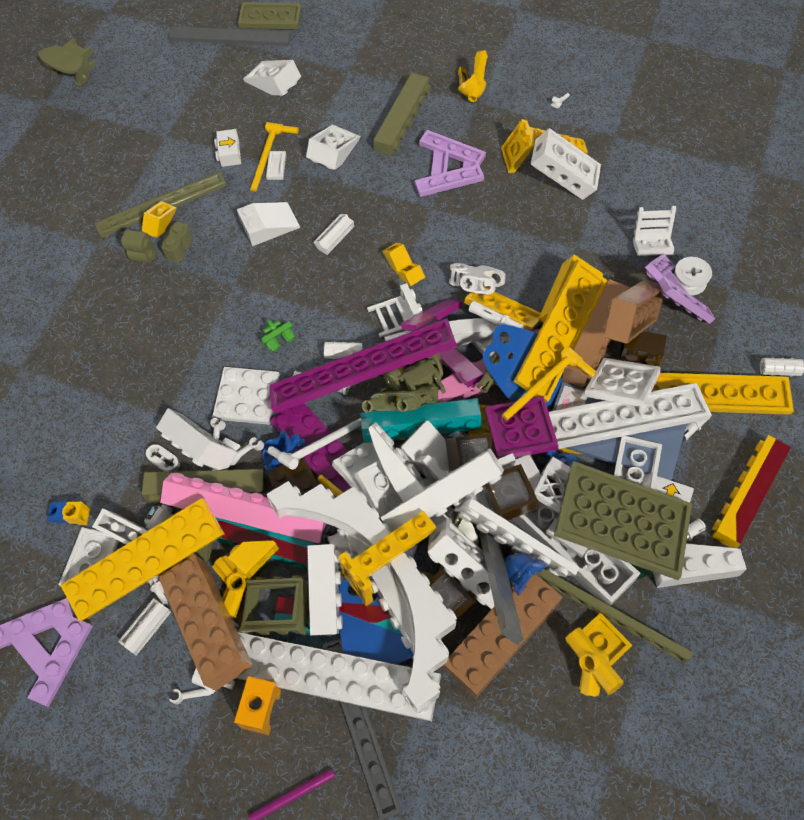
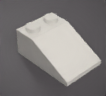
[243,60,301,96]
[306,124,361,170]
[237,202,300,246]

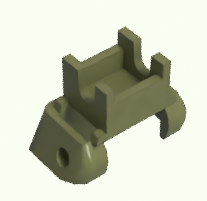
[38,38,97,86]
[383,353,446,394]

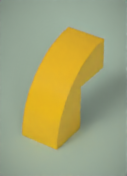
[382,243,425,286]

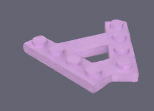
[415,130,486,197]
[645,253,715,324]
[0,598,93,707]

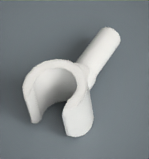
[551,93,570,108]

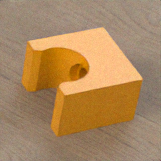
[234,676,281,735]

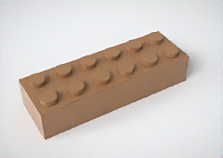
[561,279,630,388]
[603,280,664,344]
[159,554,253,691]
[443,574,563,699]

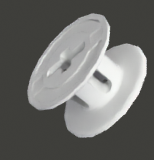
[674,257,712,295]

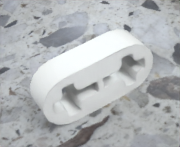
[146,445,180,472]

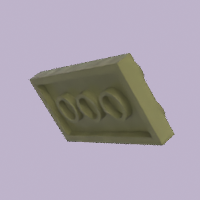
[238,2,302,29]

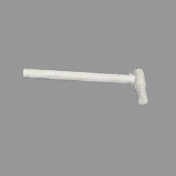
[268,418,361,470]

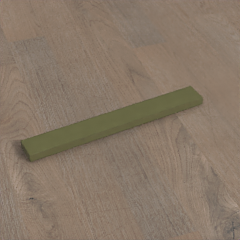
[94,172,227,238]
[535,569,693,663]

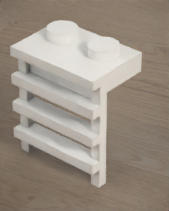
[633,206,676,256]
[367,283,423,338]

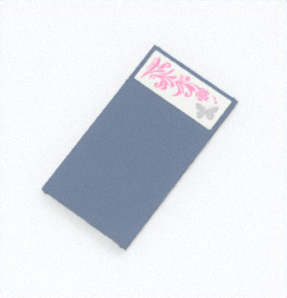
[552,382,688,481]

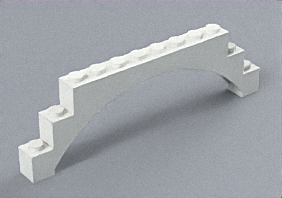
[267,481,457,714]

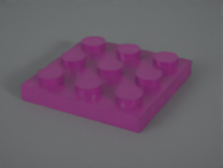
[485,396,559,459]

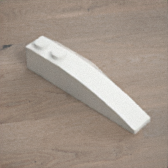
[385,318,501,348]
[369,422,456,528]

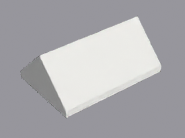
[614,436,662,490]

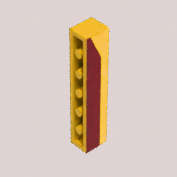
[712,435,791,548]

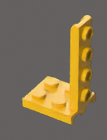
[501,119,588,173]
[338,511,436,606]

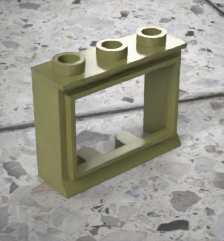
[239,575,309,635]

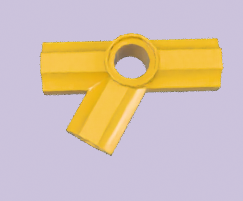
[212,555,251,618]
[565,628,623,697]

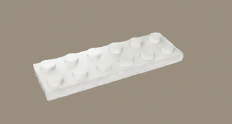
[454,499,580,577]

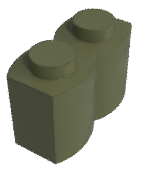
[162,222,193,263]
[121,229,156,264]

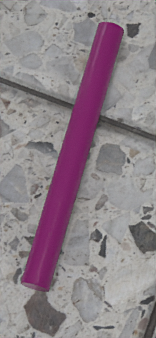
[248,768,335,820]

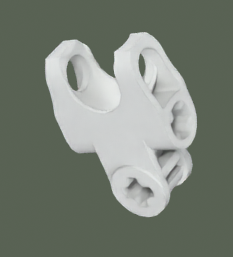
[449,263,506,294]

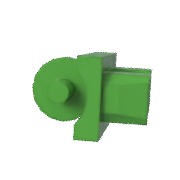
[261,320,295,353]

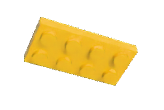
[464,287,541,331]

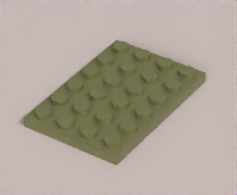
[554,461,692,580]

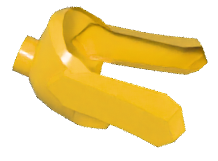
[458,50,488,102]

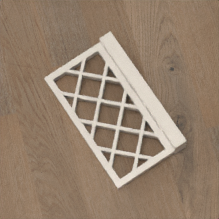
[534,457,570,513]

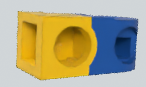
[46,502,90,525]

